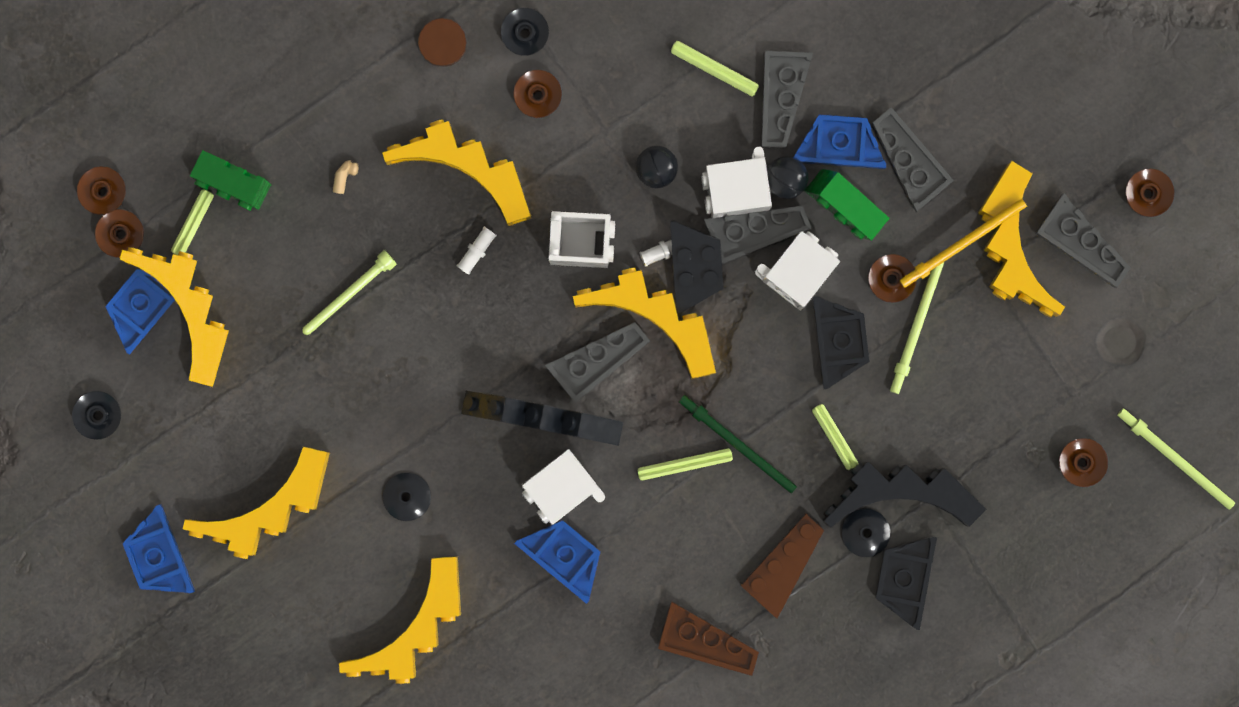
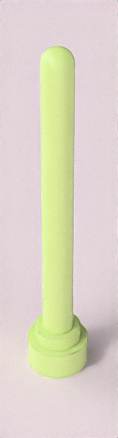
[302,250,397,335]

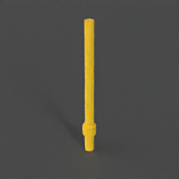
[899,199,1027,288]

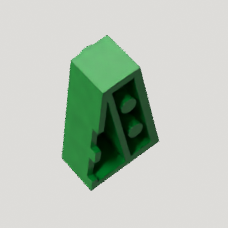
[190,150,271,211]
[804,169,890,241]

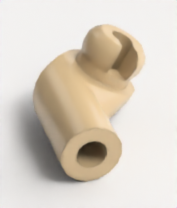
[333,161,359,194]

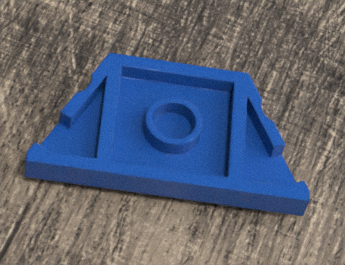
[794,115,886,169]
[105,269,175,355]
[123,504,195,593]
[515,521,600,604]

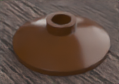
[514,70,562,118]
[77,167,126,215]
[1125,169,1174,217]
[95,209,144,258]
[868,254,917,303]
[1059,438,1108,487]

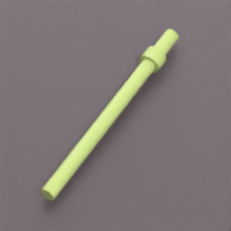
[890,262,944,394]
[1117,408,1235,510]

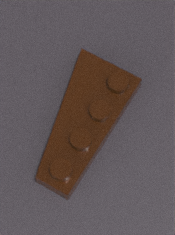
[741,514,824,618]
[658,601,759,676]

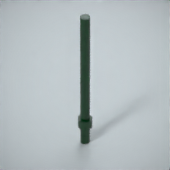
[679,395,797,494]

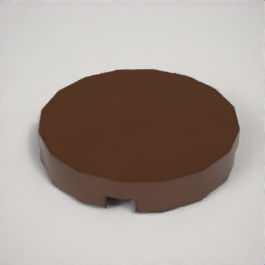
[418,18,467,67]

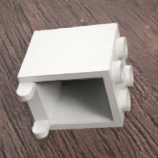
[701,147,772,218]
[549,211,615,268]
[755,231,840,311]
[522,449,605,525]

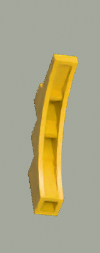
[382,120,531,226]
[978,161,1065,318]
[120,247,229,387]
[573,268,716,379]
[183,447,330,559]
[339,556,461,684]

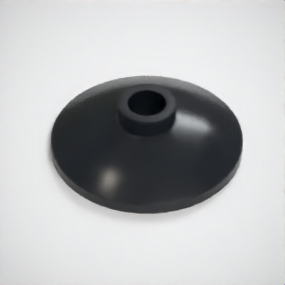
[501,8,549,56]
[72,391,121,440]
[383,473,431,521]
[842,509,890,557]

